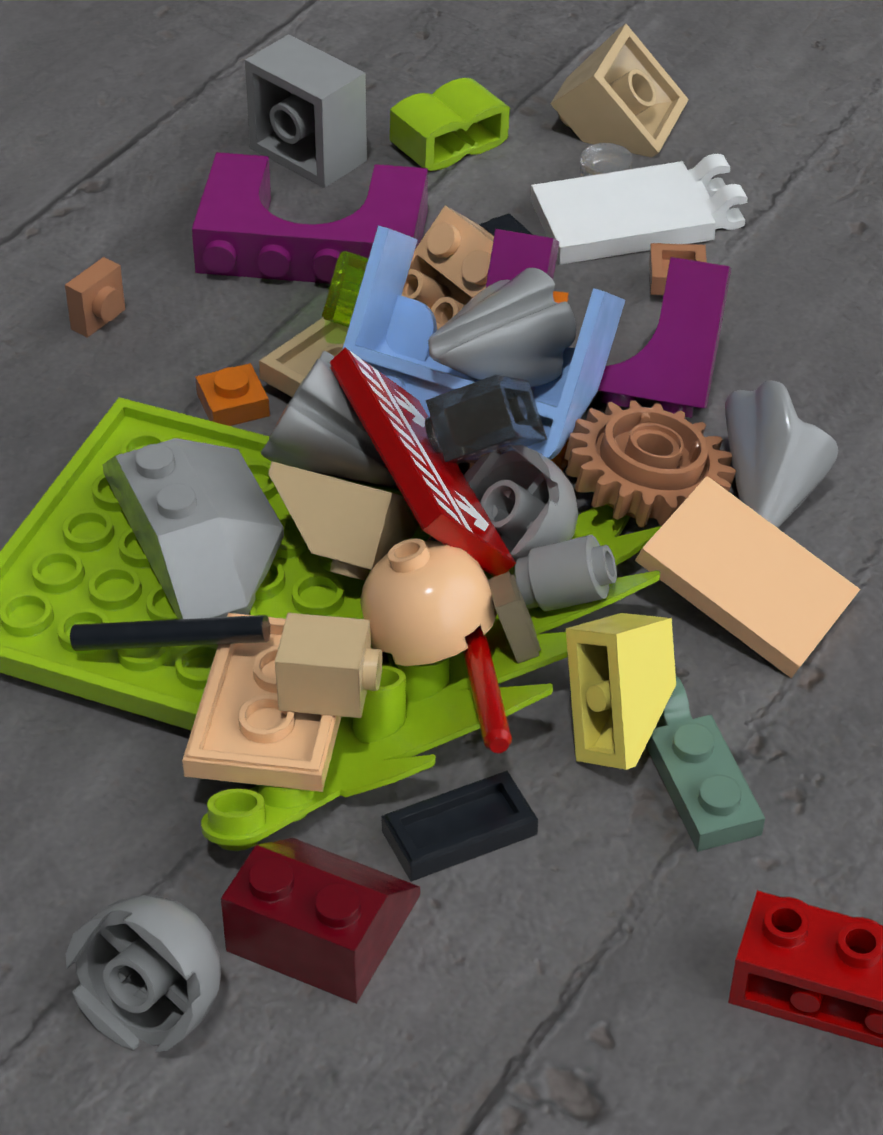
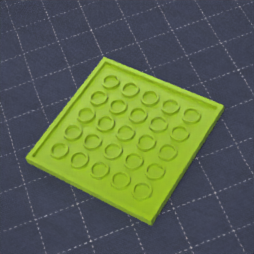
[0,397,430,731]

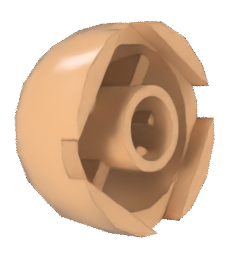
[360,539,497,666]

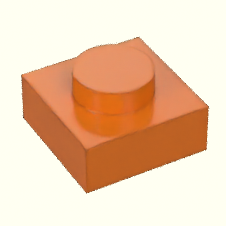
[195,363,270,426]

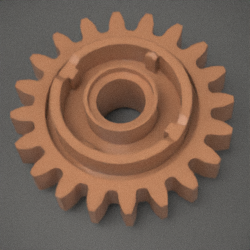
[564,400,736,528]

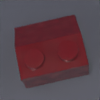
[221,838,420,1004]

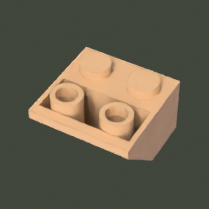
[402,205,494,330]

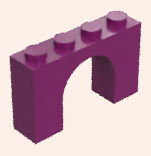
[192,152,428,286]
[486,229,731,418]

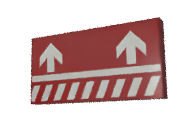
[330,347,516,577]

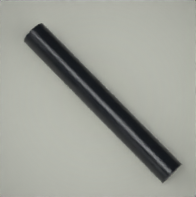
[70,615,270,651]

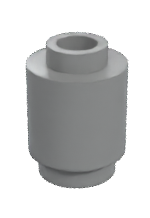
[515,535,617,612]

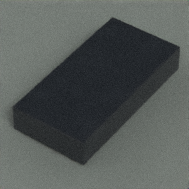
[381,771,538,882]

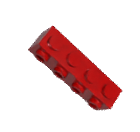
[728,890,883,1048]

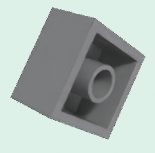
[245,34,367,188]

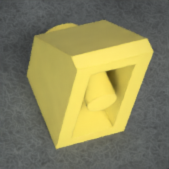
[566,613,676,770]

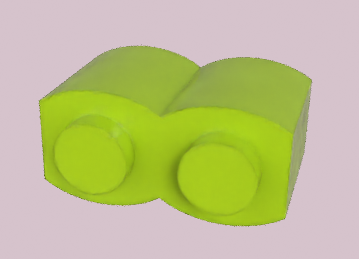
[389,78,510,171]

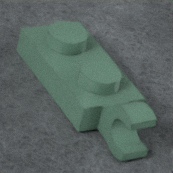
[646,675,765,852]

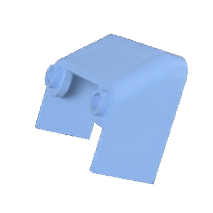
[342,225,625,460]

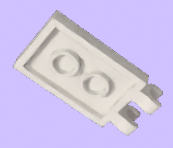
[531,154,748,265]

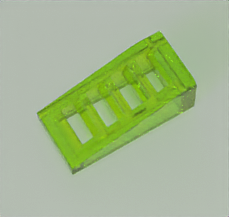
[321,251,369,327]

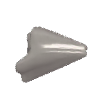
[428,268,576,389]
[261,351,399,489]
[725,380,839,528]

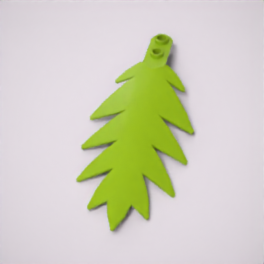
[201,504,662,851]

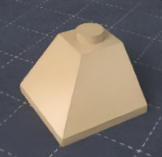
[550,24,689,158]
[268,461,419,581]

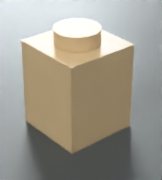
[275,613,382,718]

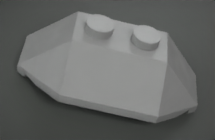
[103,438,284,619]

